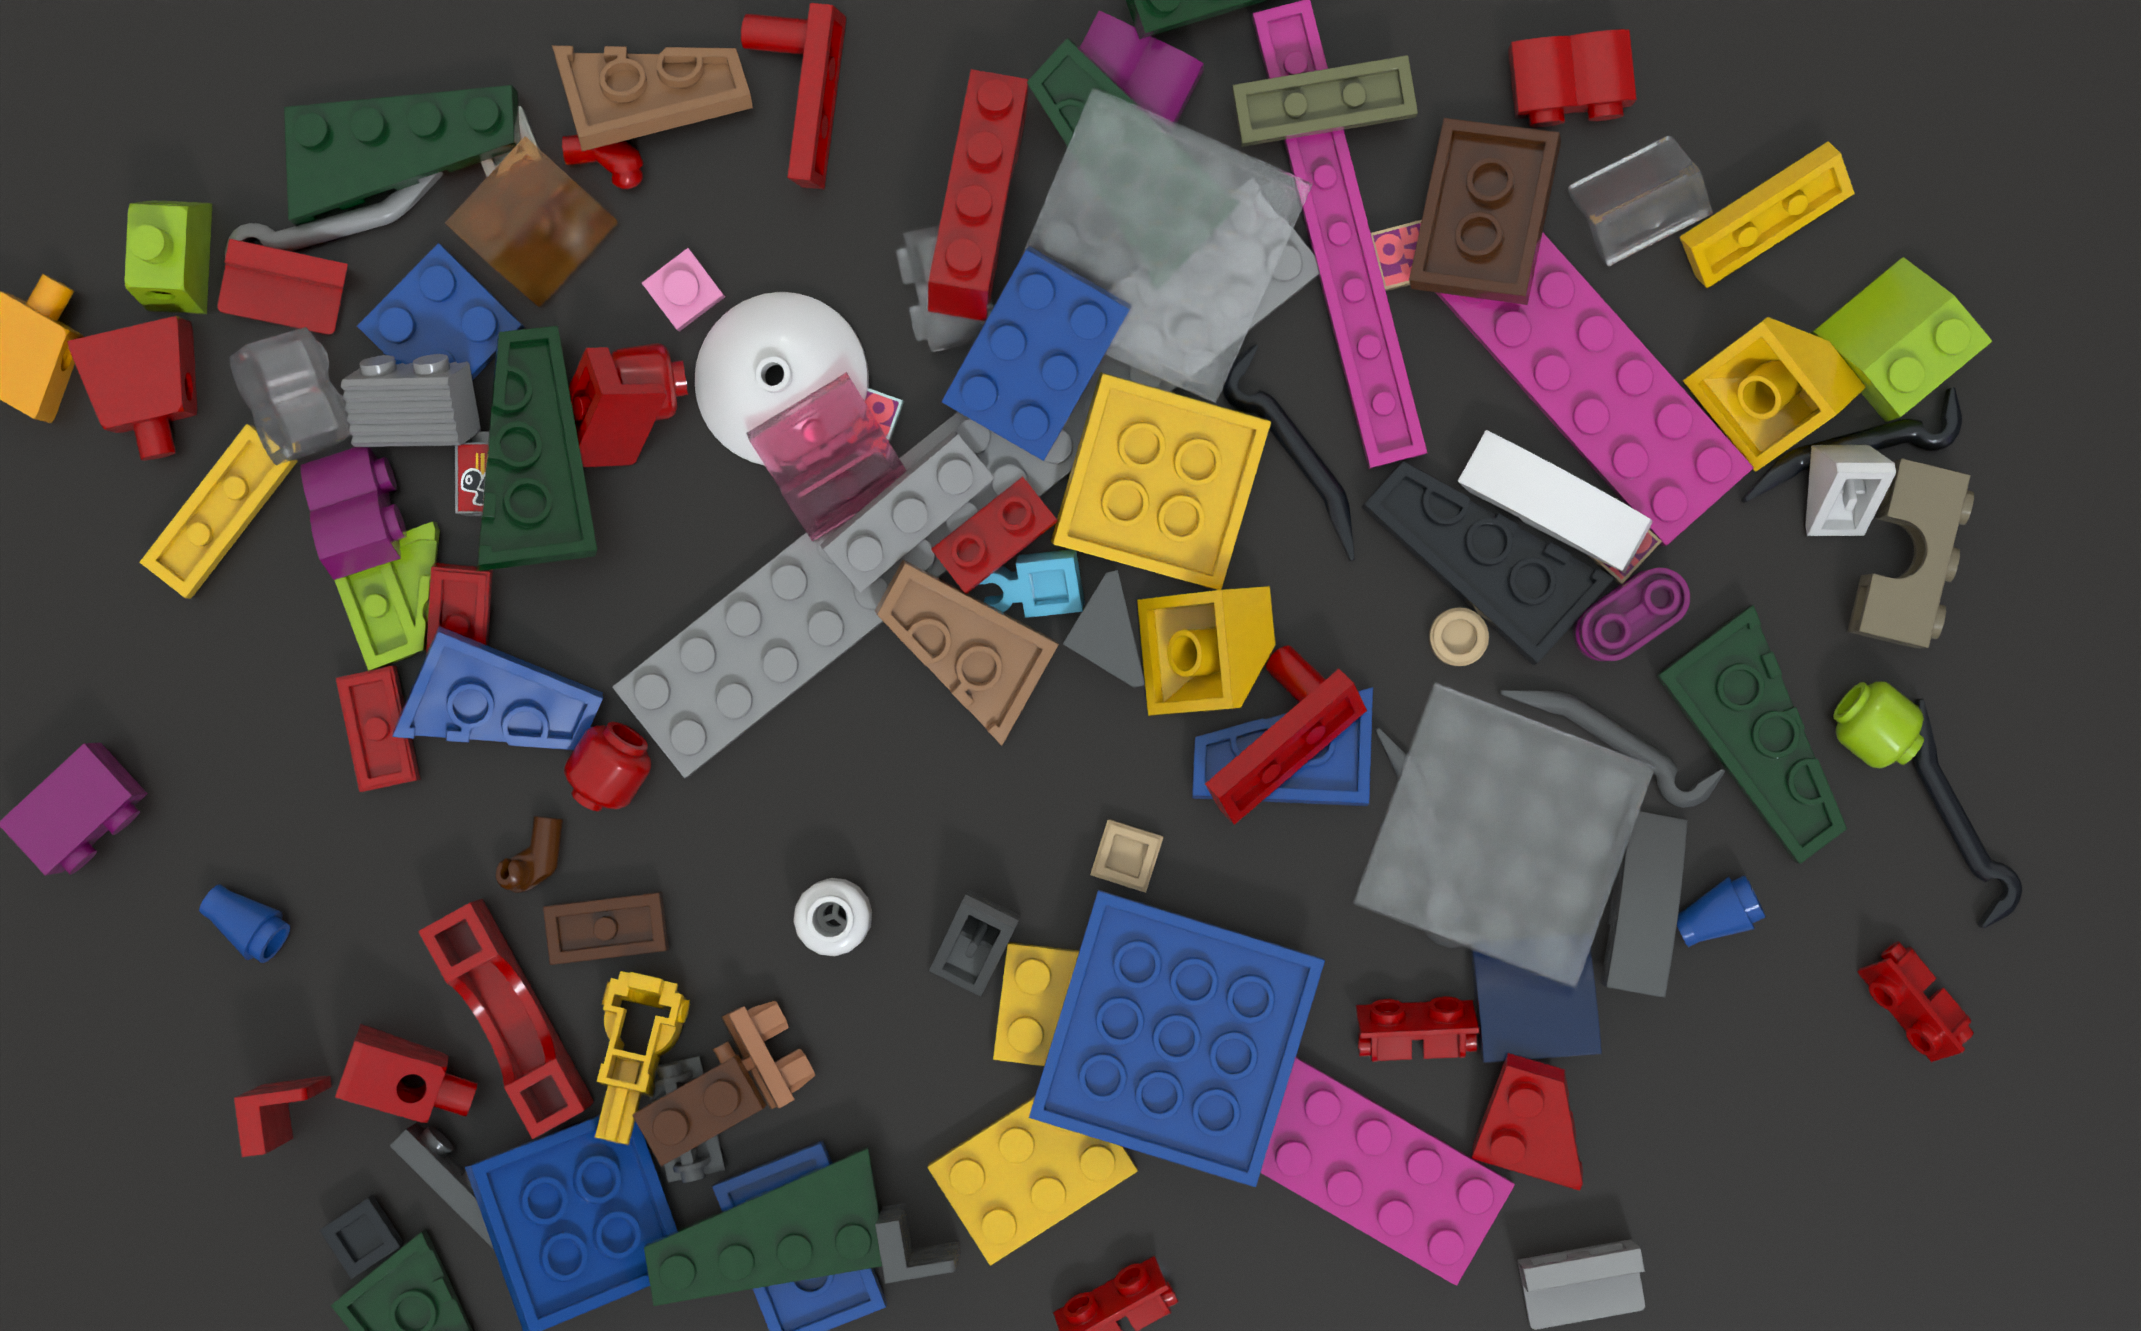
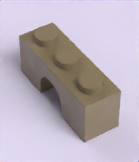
[1847,458,1974,649]

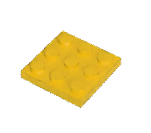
[1051,372,1271,590]

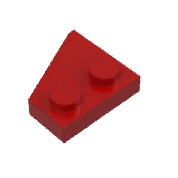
[1472,1053,1583,1191]

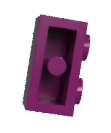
[0,742,148,876]

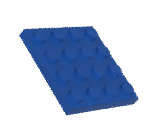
[1029,890,1325,1187]

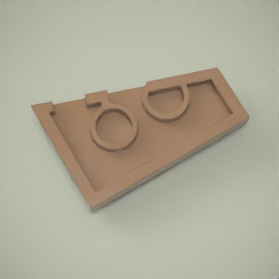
[552,46,753,151]
[875,560,1059,746]

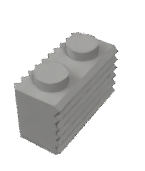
[341,354,481,447]

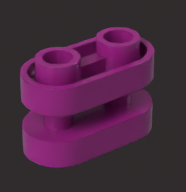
[1573,568,1690,661]

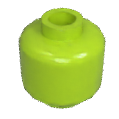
[1833,682,1924,768]

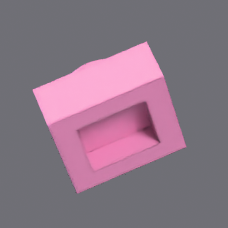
[642,248,725,332]

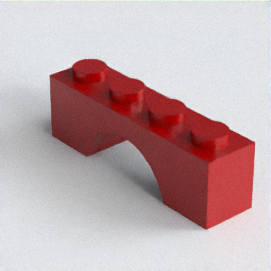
[928,69,1029,321]
[418,898,595,1139]

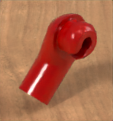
[562,135,644,189]

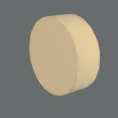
[1429,608,1489,666]

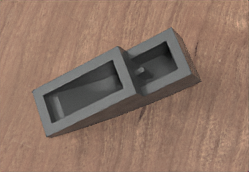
[1600,809,1688,998]

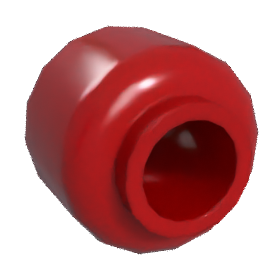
[611,343,688,421]
[564,722,652,811]

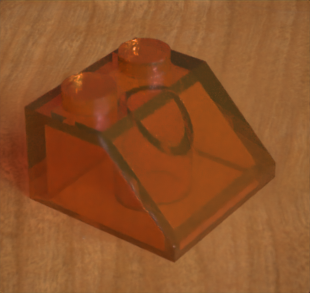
[445,136,619,307]

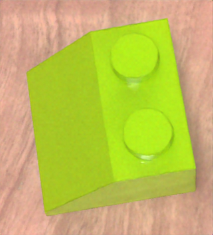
[1811,257,1992,422]

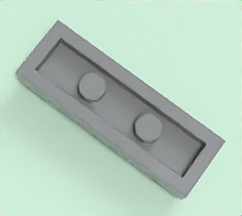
[820,430,995,593]

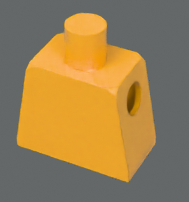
[0,274,83,423]

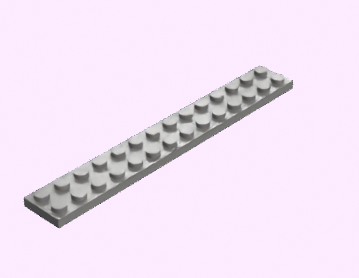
[612,177,1319,778]

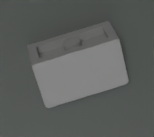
[1517,1239,1645,1330]

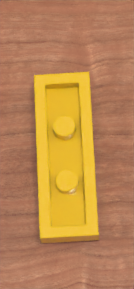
[1679,141,1855,288]
[139,424,298,599]

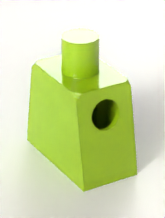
[125,200,212,314]

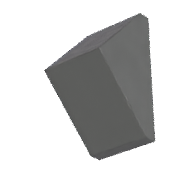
[1063,570,1145,688]
[929,890,1021,997]

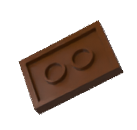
[1409,118,1561,305]

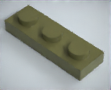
[1232,55,1418,147]

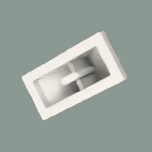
[1805,445,1896,536]

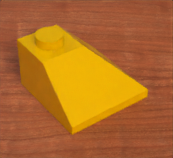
[1683,317,1866,472]
[1137,586,1275,716]

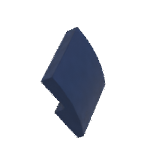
[1471,933,1602,1063]

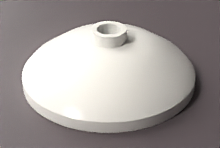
[695,292,869,467]

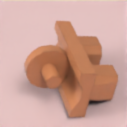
[713,1001,815,1109]

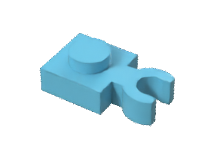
[980,549,1085,618]

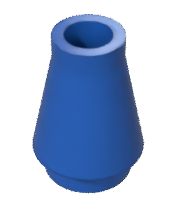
[1677,875,1766,947]
[199,884,290,963]

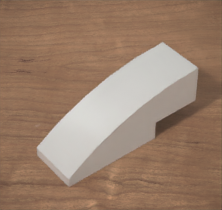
[1458,430,1653,573]

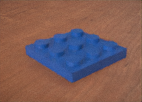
[465,1114,677,1331]

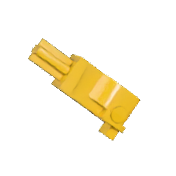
[595,971,690,1145]

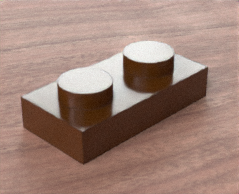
[543,892,669,965]
[632,1054,767,1166]

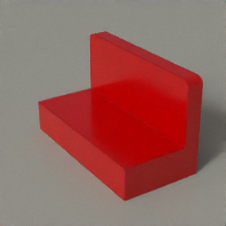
[217,239,348,335]
[569,347,667,467]
[234,1075,332,1157]

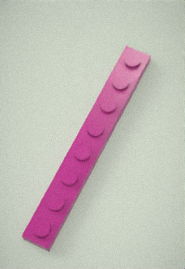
[1252,0,1427,469]

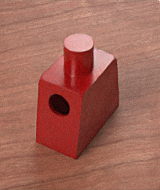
[67,316,197,460]
[335,1024,478,1123]

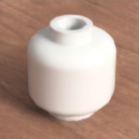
[793,878,872,956]

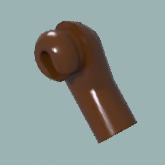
[495,816,563,893]

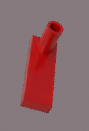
[741,3,847,190]
[1205,645,1367,825]

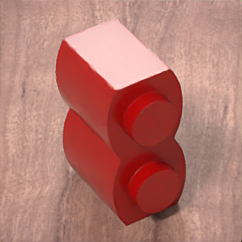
[1508,29,1637,127]

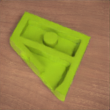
[334,521,440,671]

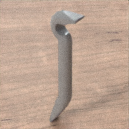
[225,171,443,257]

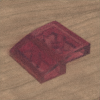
[746,372,907,542]

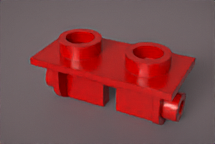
[931,477,1058,594]
[1857,941,1974,1062]
[1356,996,1479,1062]
[1053,1256,1179,1331]

